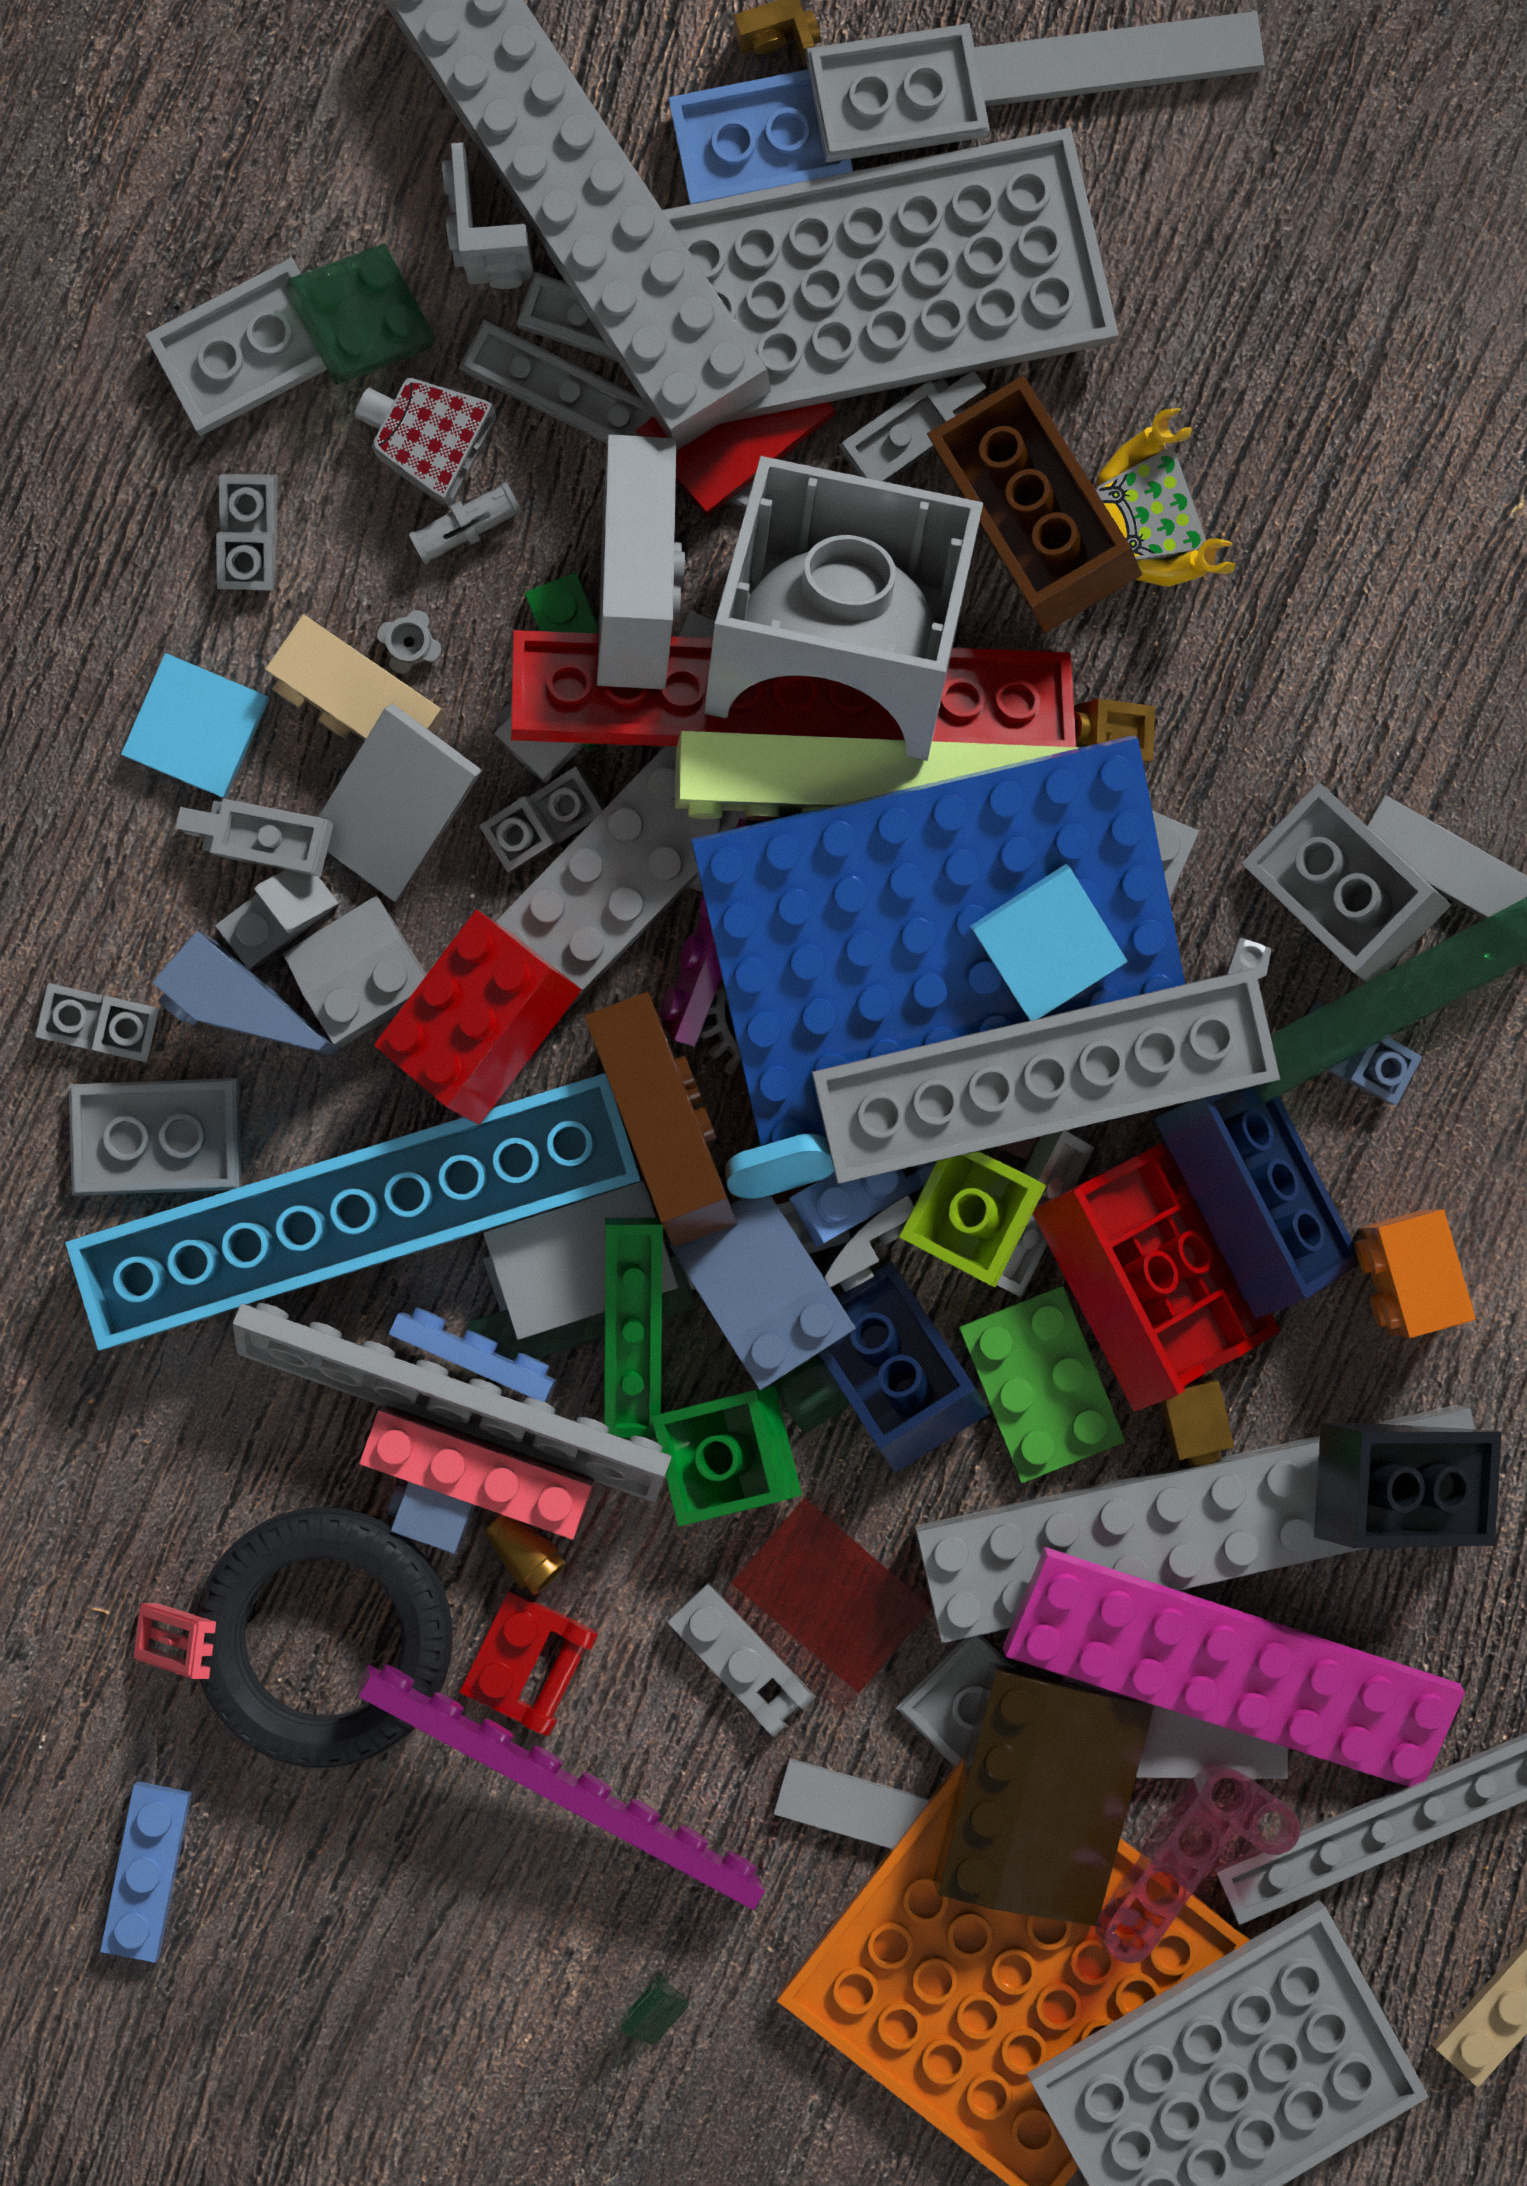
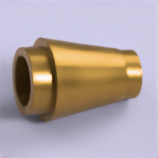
[484,1515,566,1595]

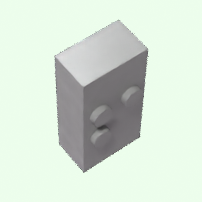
[597,434,685,689]

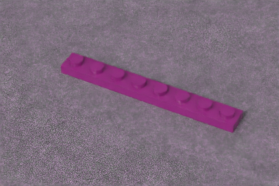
[356,1664,765,1910]

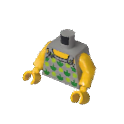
[1095,408,1236,587]

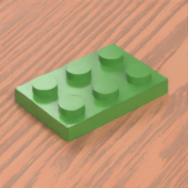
[958,1286,1125,1483]

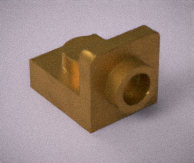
[734,0,821,66]
[1074,698,1155,763]

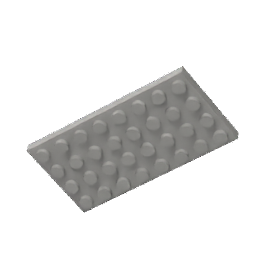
[662,128,1119,424]

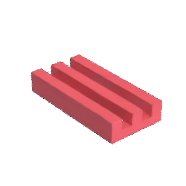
[133,1603,216,1679]

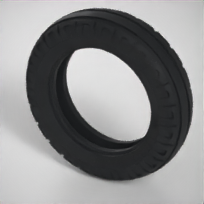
[195,1507,453,1768]

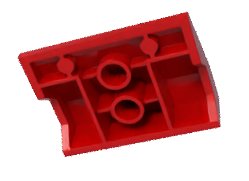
[1032,1141,1280,1412]

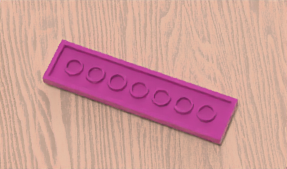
[1003,1547,1465,1787]

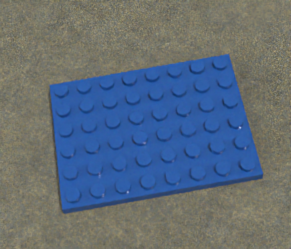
[690,735,1185,1146]

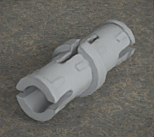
[409,481,523,565]

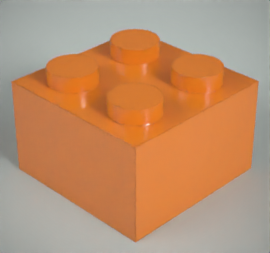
[1354,1209,1476,1338]

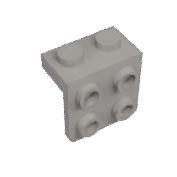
[442,143,534,289]

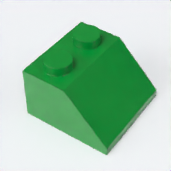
[651,1386,802,1527]

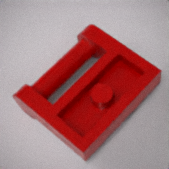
[459,1589,599,1736]

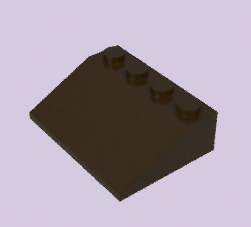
[933,1662,1154,1927]

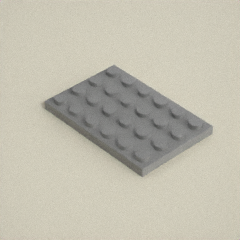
[1026,1900,1429,2186]

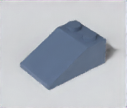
[152,931,340,1056]
[669,1195,856,1390]

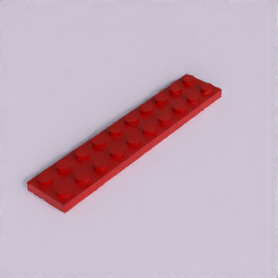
[511,630,1076,747]

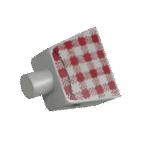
[355,378,497,510]

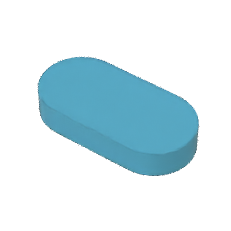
[725,1134,834,1199]

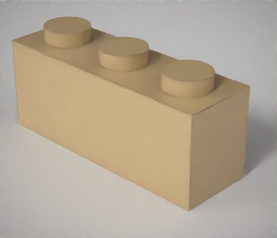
[265,614,446,741]

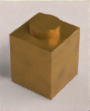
[1160,1379,1234,1467]

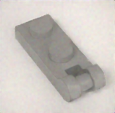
[667,1582,815,1737]

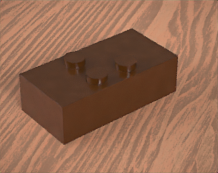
[927,375,1142,633]
[584,991,737,1248]

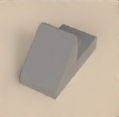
[215,870,340,971]

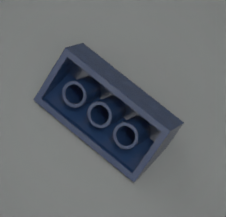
[1154,1082,1359,1319]

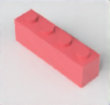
[359,1407,595,1540]

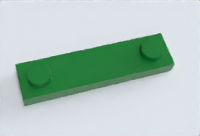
[603,1217,663,1438]

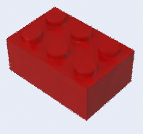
[374,909,582,1125]

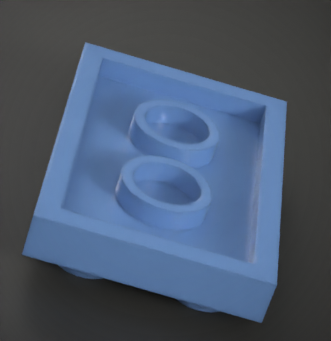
[668,69,853,205]

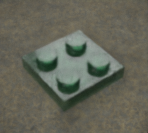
[284,243,436,385]

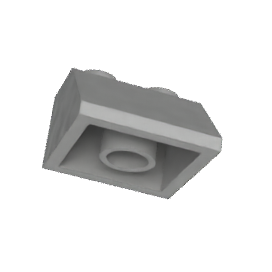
[283,895,427,1048]

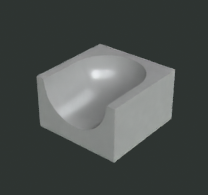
[704,456,983,761]

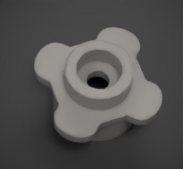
[377,610,442,674]

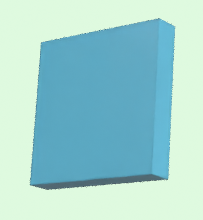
[121,653,269,799]
[970,864,1128,1021]

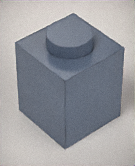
[387,1481,475,1554]

